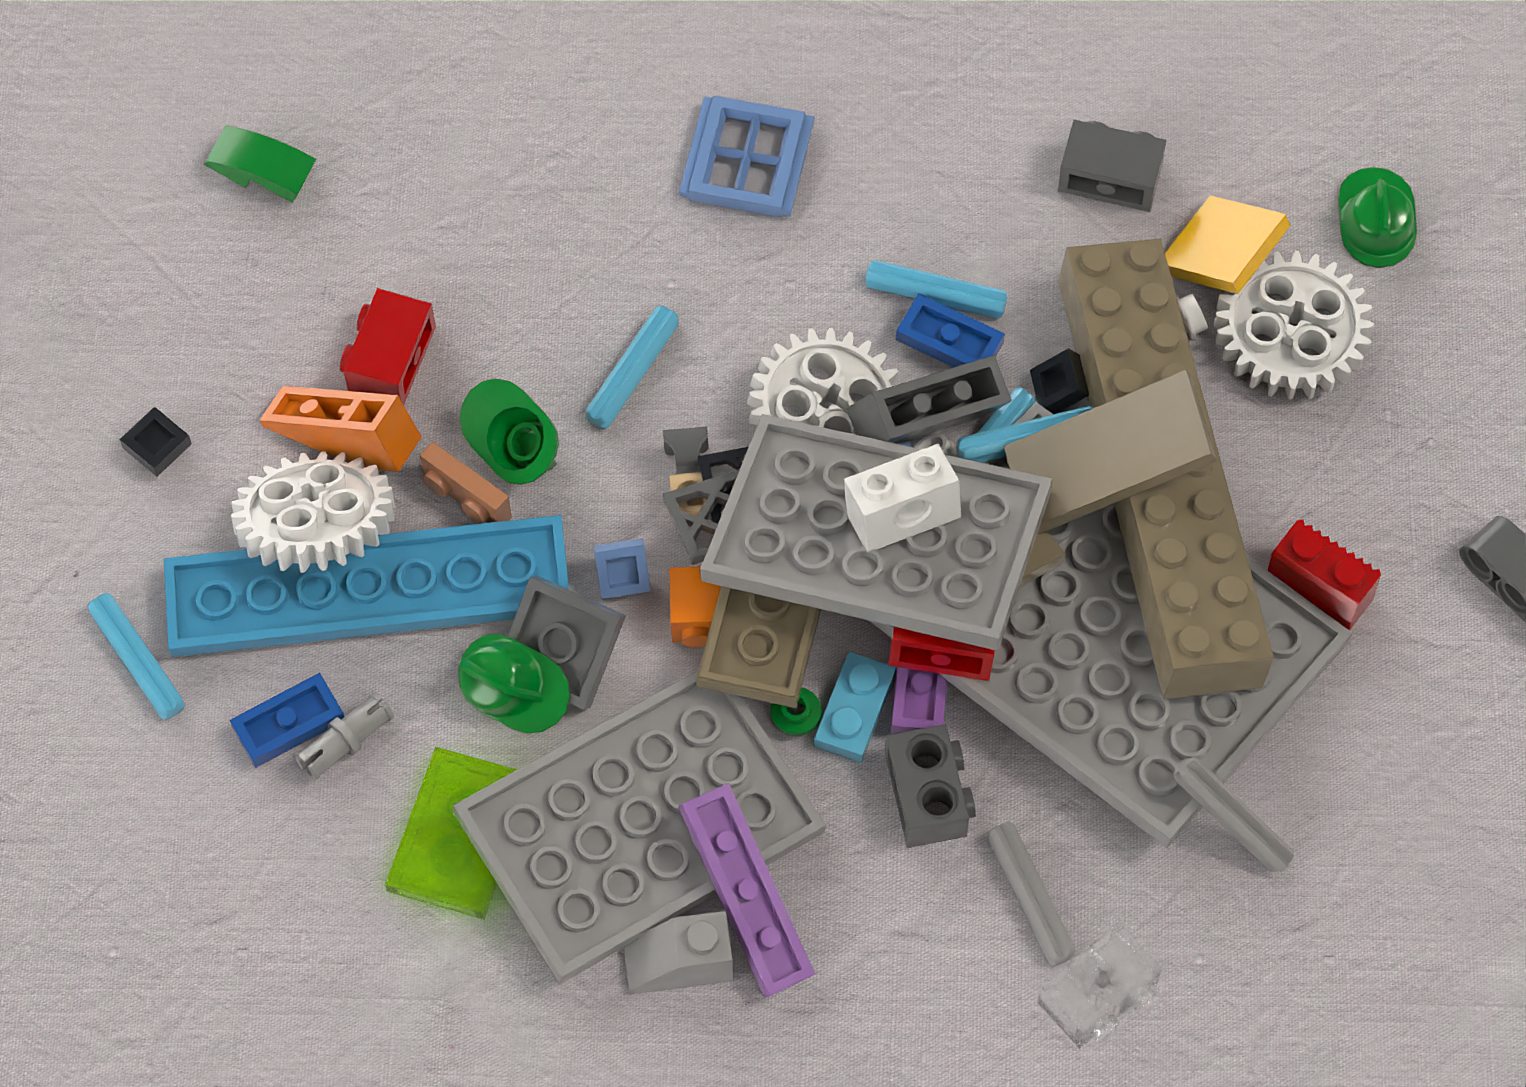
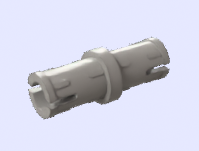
[295,692,394,781]

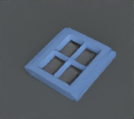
[679,95,814,217]

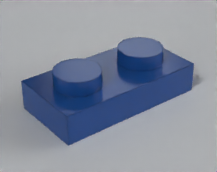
[896,293,1005,367]
[230,672,344,768]

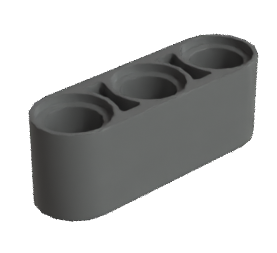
[1459,516,1526,623]

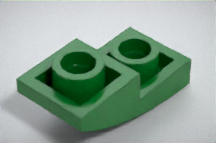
[204,125,316,203]

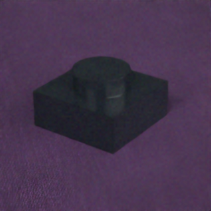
[1030,348,1089,415]
[120,406,192,477]

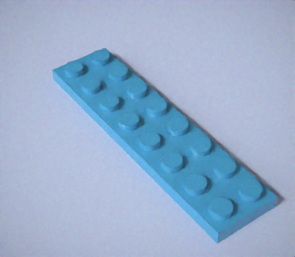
[163,515,569,657]

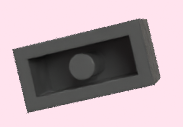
[1058,119,1167,212]

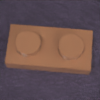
[420,441,512,524]

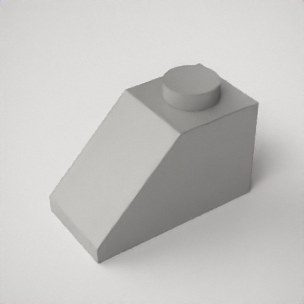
[624,911,734,994]

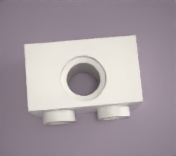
[844,444,961,553]

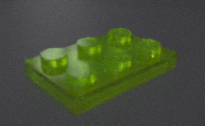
[385,746,518,920]

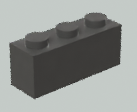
[846,355,1012,444]

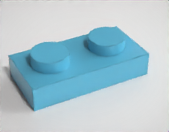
[814,652,896,763]

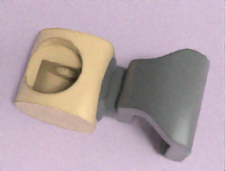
[663,426,711,518]

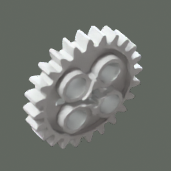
[1214,251,1374,400]
[747,328,898,435]
[231,451,395,573]

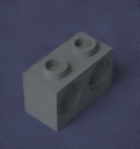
[885,724,976,848]

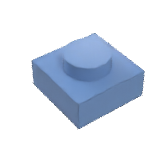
[593,538,651,599]

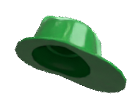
[1338,167,1417,268]
[460,378,559,485]
[458,634,570,733]

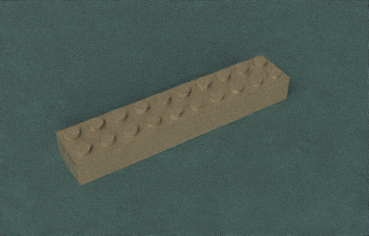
[1058,238,1274,699]

